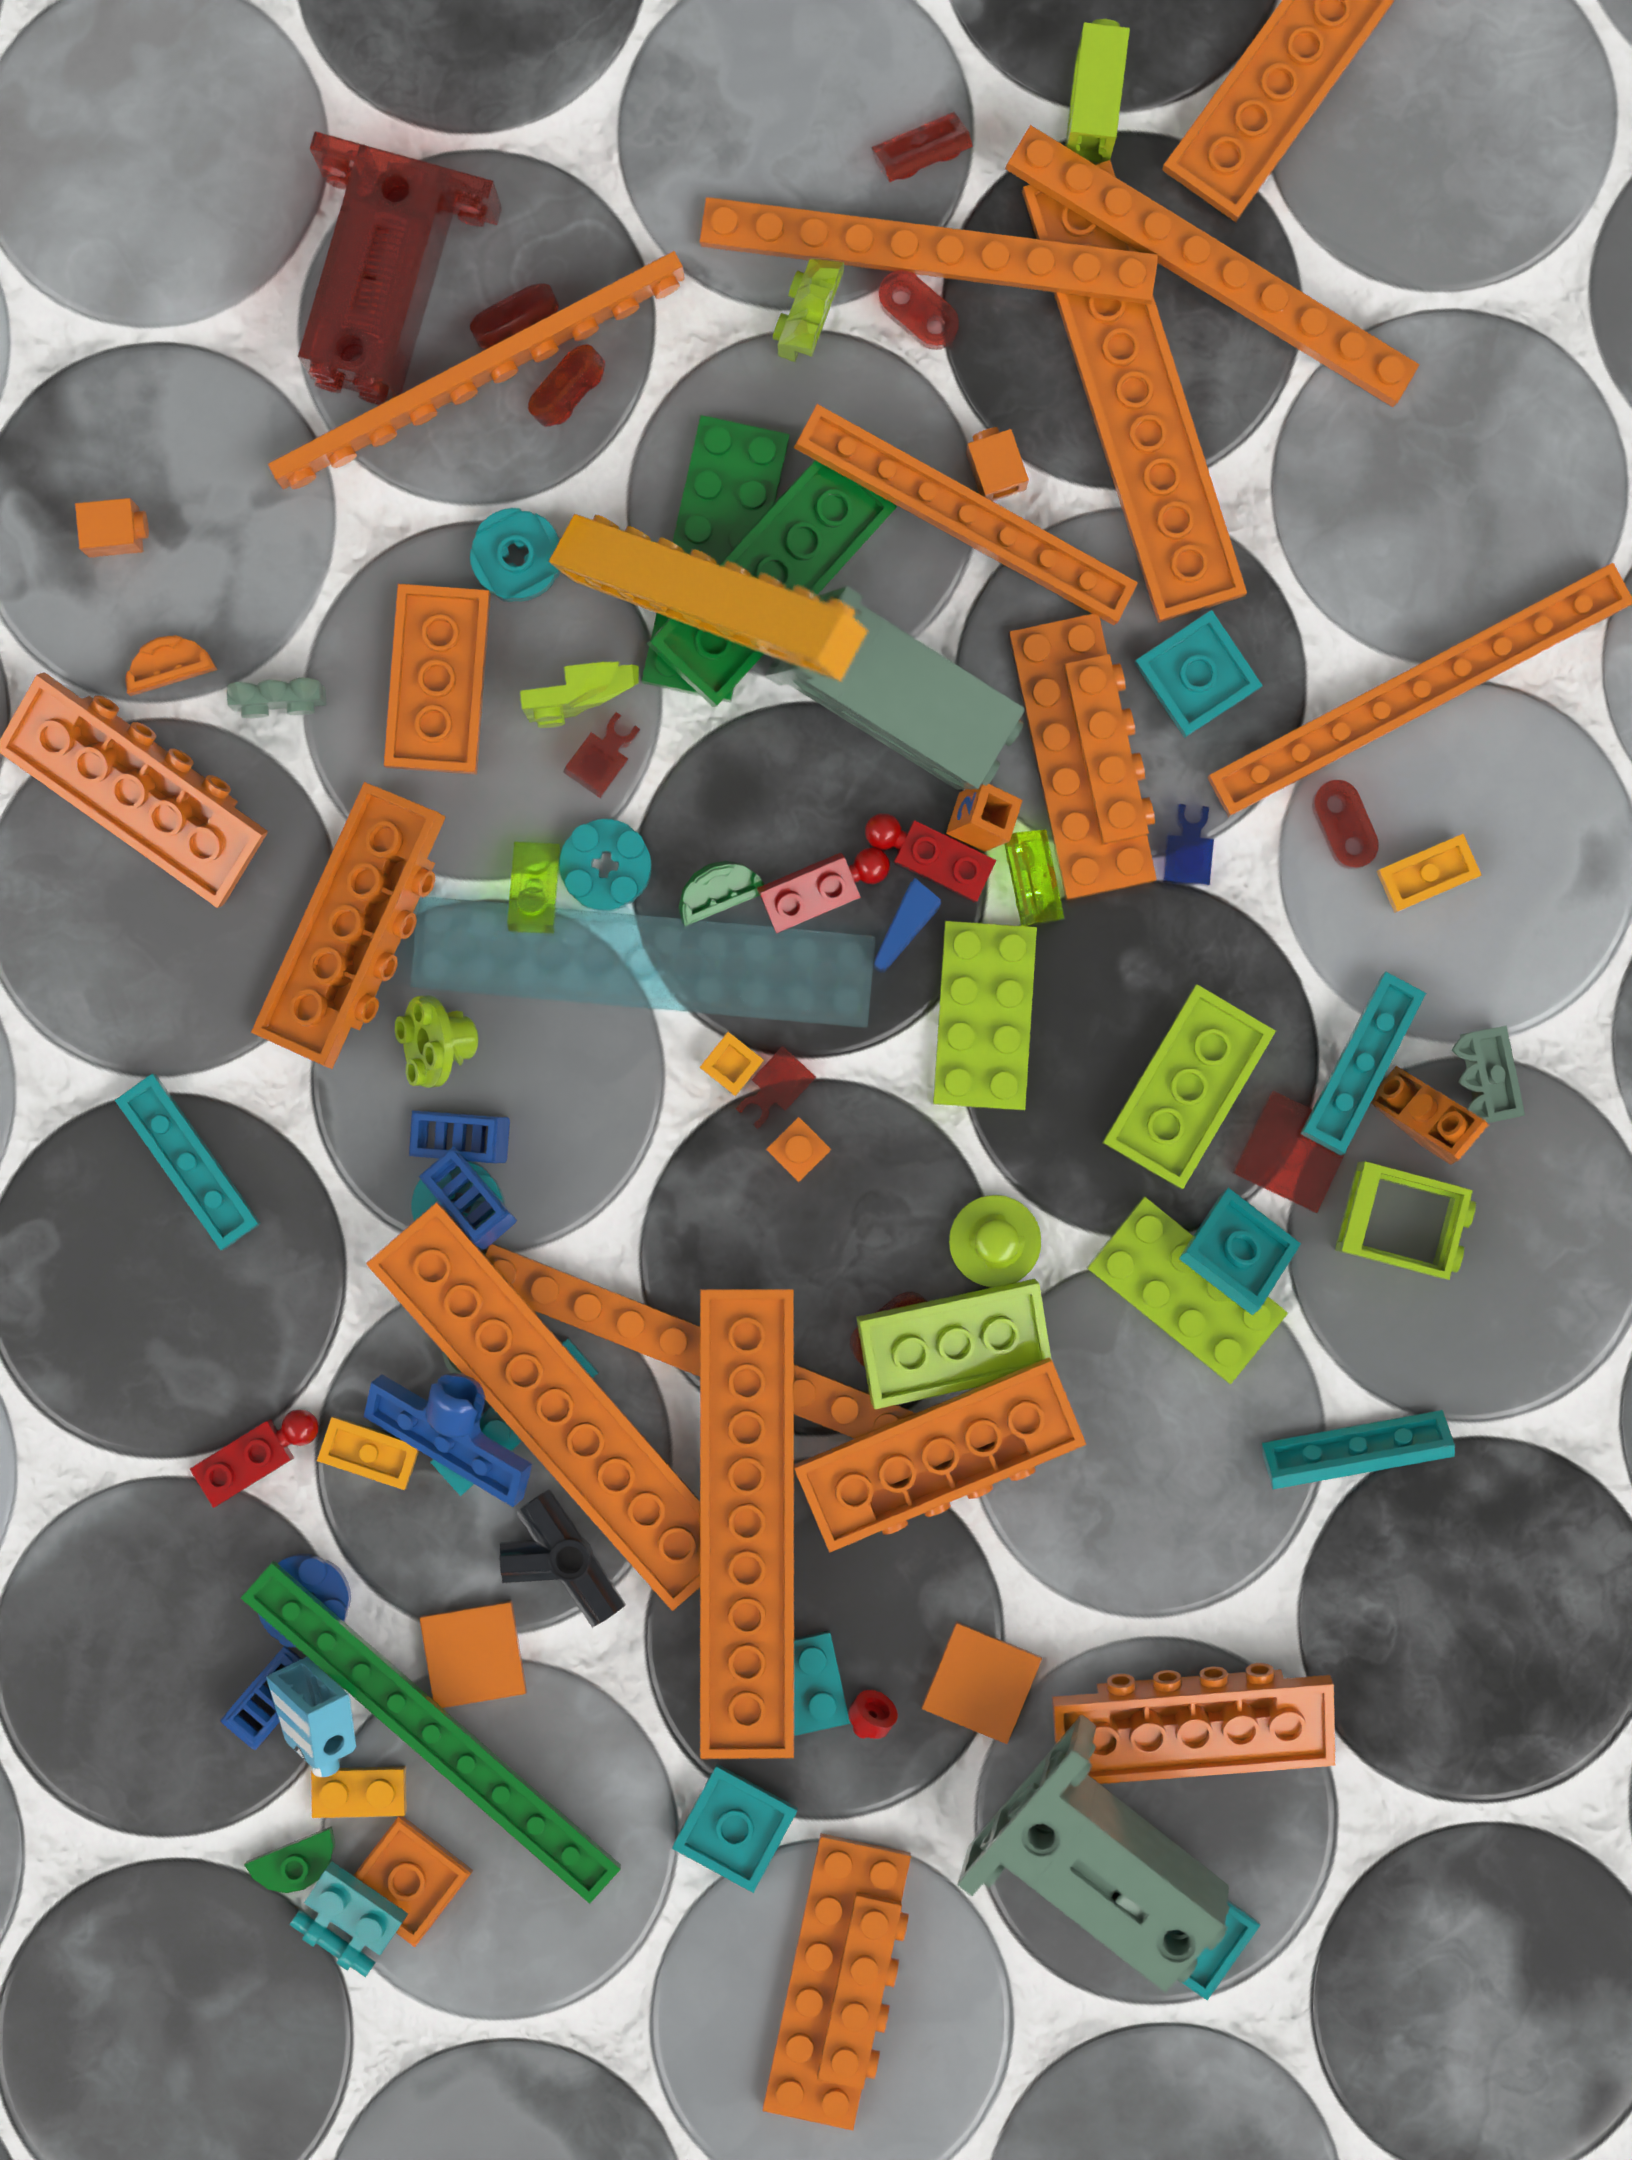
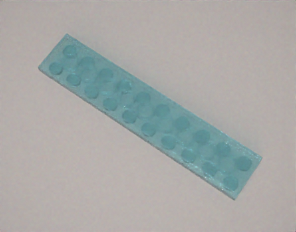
[410,896,875,1028]

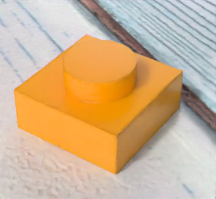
[699,1032,764,1096]

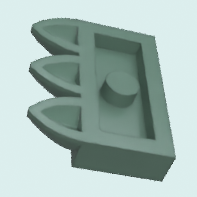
[227,678,326,718]
[1452,1025,1525,1123]

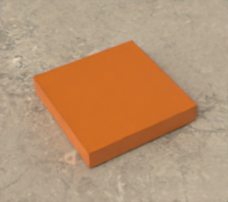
[420,1601,527,1708]
[921,1621,1042,1744]
[353,1816,473,1947]

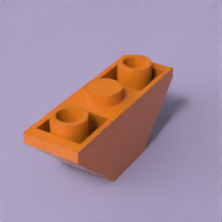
[1371,1066,1489,1165]

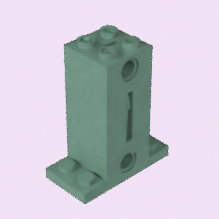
[765,586,1025,790]
[957,1714,1230,1993]

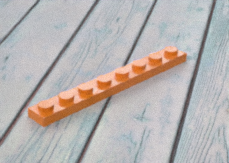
[793,404,1138,626]

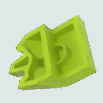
[772,259,844,362]
[520,662,639,728]

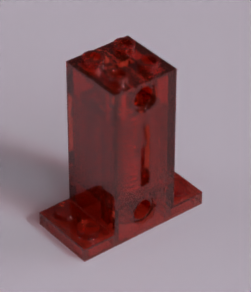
[298,131,502,405]

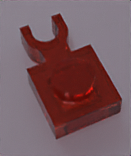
[563,712,640,799]
[736,1046,816,1129]

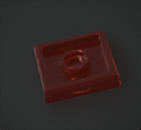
[1232,1091,1350,1213]

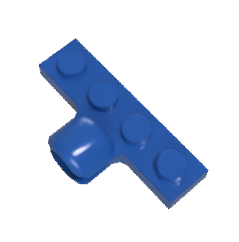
[364,1373,532,1507]

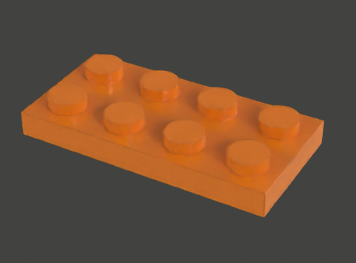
[384,584,491,775]

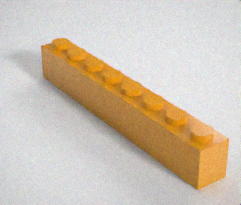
[548,514,868,682]

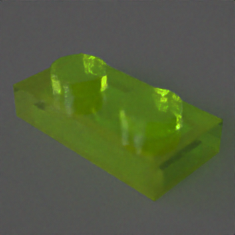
[1004,830,1065,926]
[507,842,560,934]

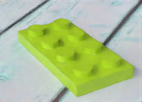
[933,921,1037,1111]
[1102,984,1276,1190]
[1086,1197,1288,1385]
[856,1279,1052,1409]

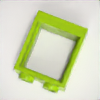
[1065,19,1130,164]
[1335,1161,1476,1280]

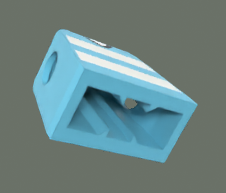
[266,1657,356,1777]

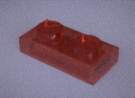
[871,112,973,183]

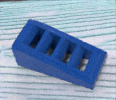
[874,878,941,973]
[409,1110,510,1163]
[418,1146,517,1250]
[220,1646,301,1750]

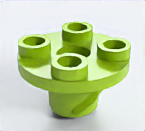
[395,995,478,1088]
[949,1195,1041,1287]

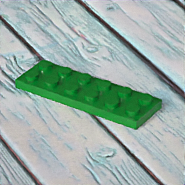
[642,415,790,703]
[647,460,897,707]

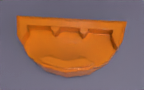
[126,635,218,696]

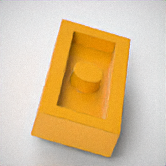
[1376,834,1482,913]
[317,1416,419,1490]
[311,1766,407,1818]

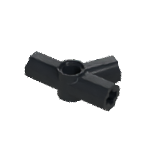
[499,1489,626,1628]

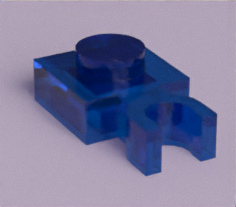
[1162,804,1214,887]

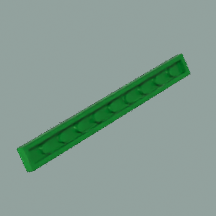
[241,1560,621,1904]

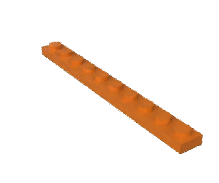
[1005,125,1420,407]
[699,197,1159,305]
[268,251,685,490]
[1207,563,1632,817]
[485,1243,916,1439]

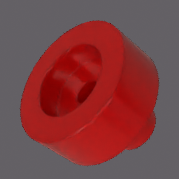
[848,1690,898,1739]

